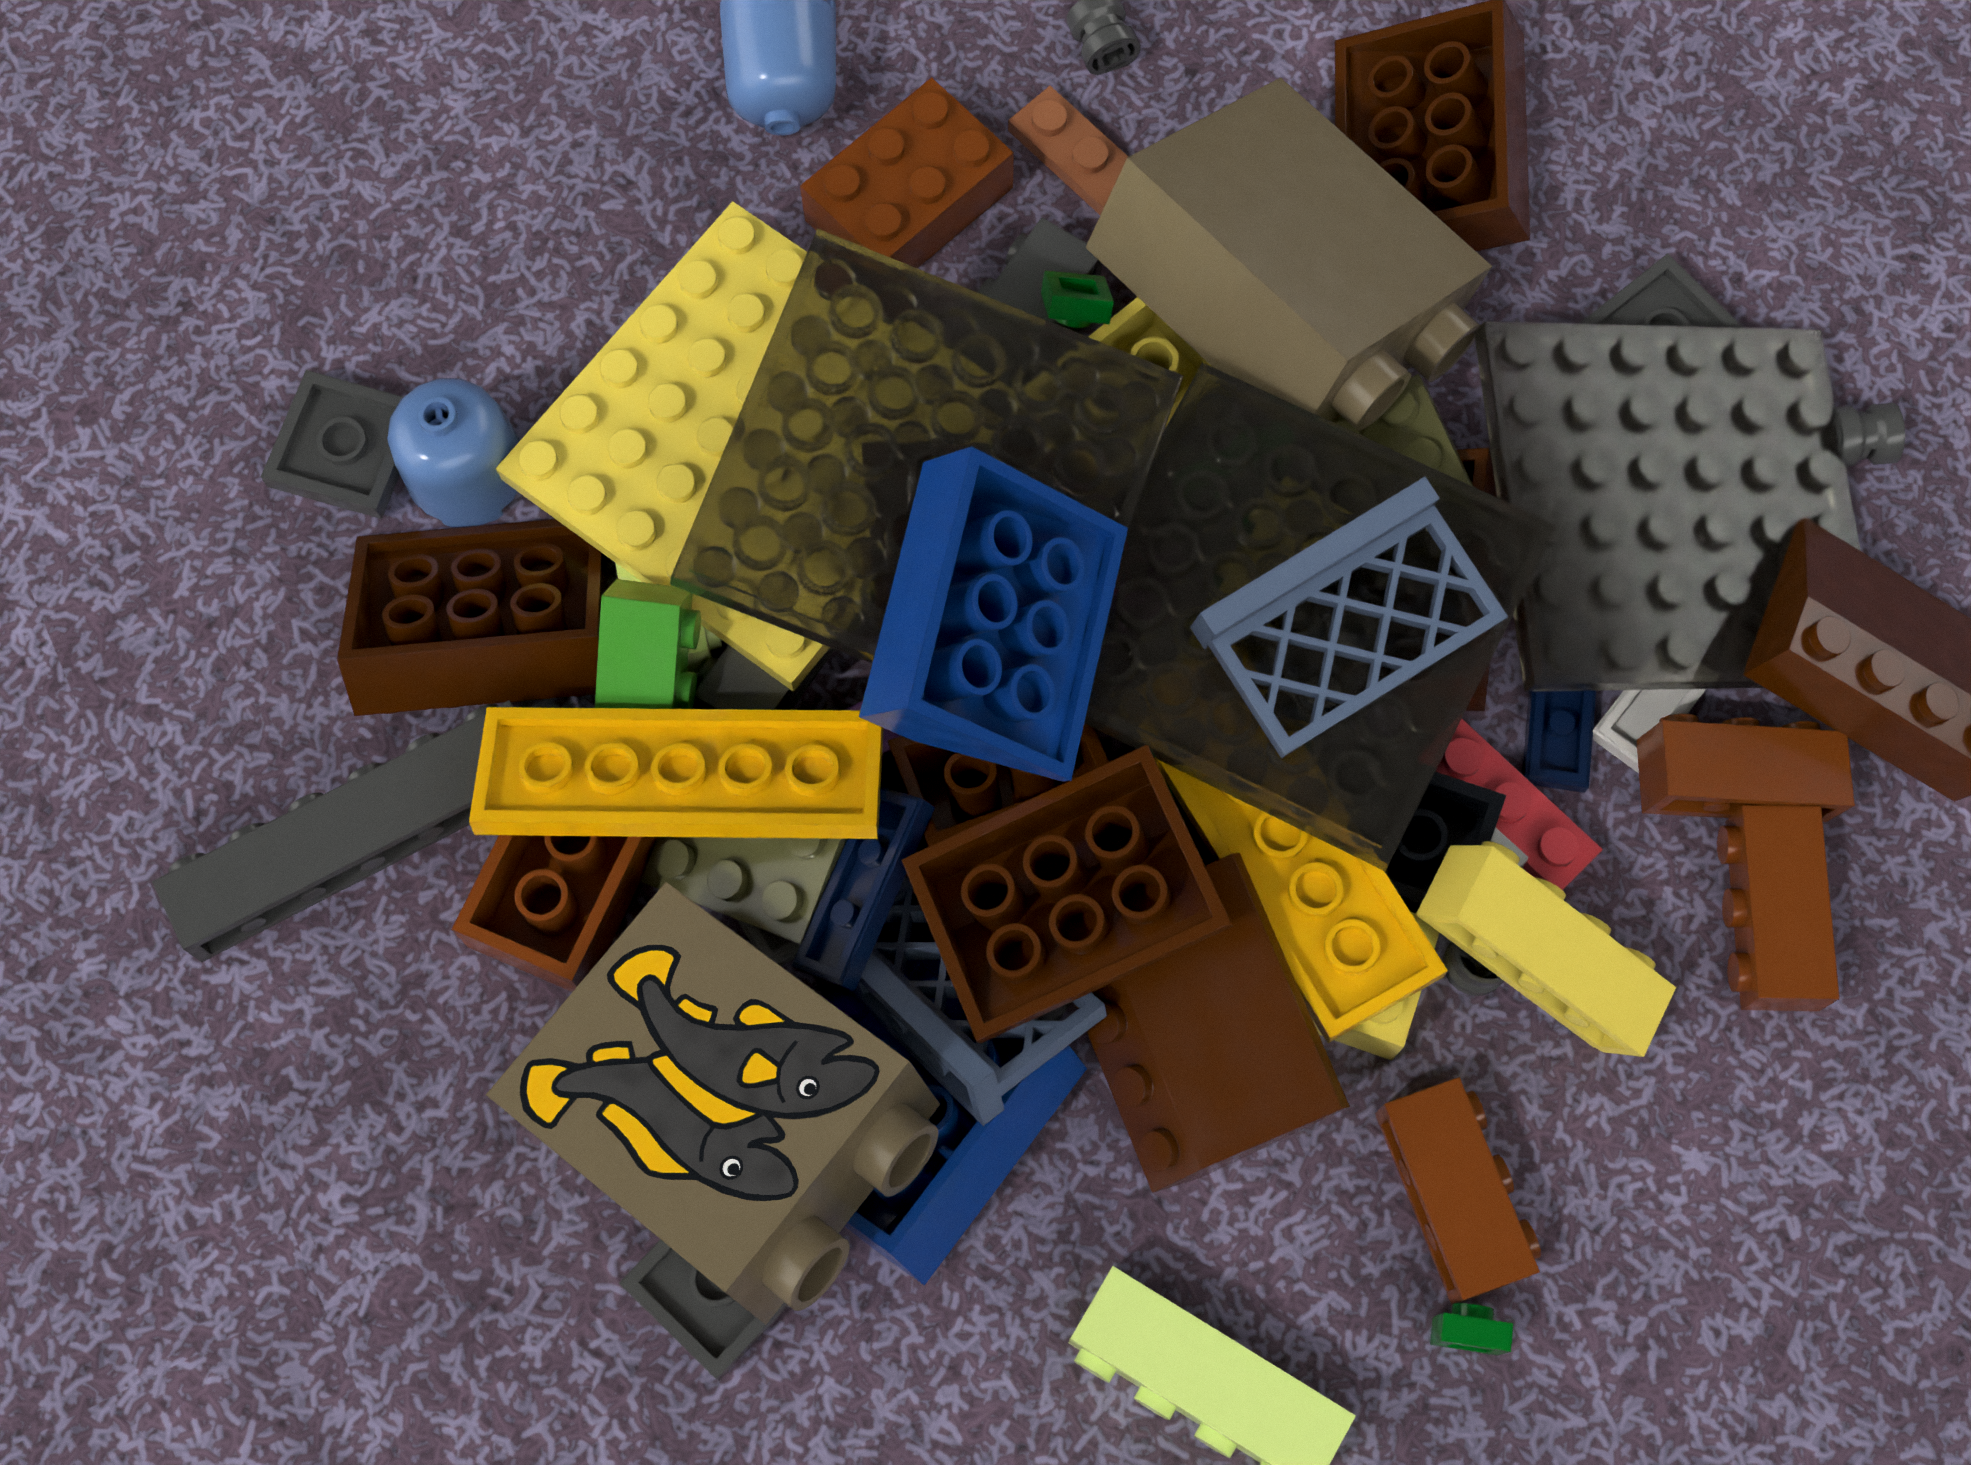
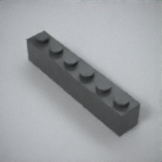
[152,700,513,962]

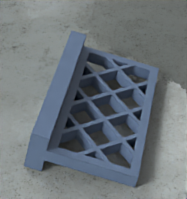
[1190,476,1508,759]
[846,876,1107,1126]

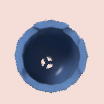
[720,0,836,135]
[387,378,520,527]

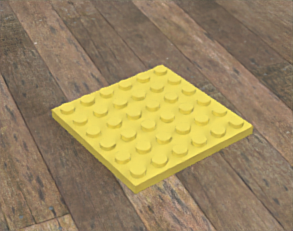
[496,201,1025,692]

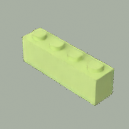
[1068,1266,1356,1465]

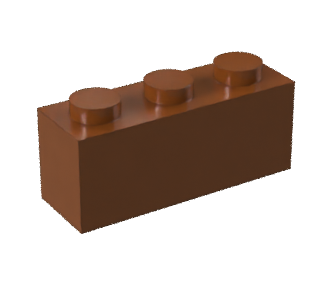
[1636,714,1855,822]
[1717,805,1840,1011]
[1375,1077,1541,1305]

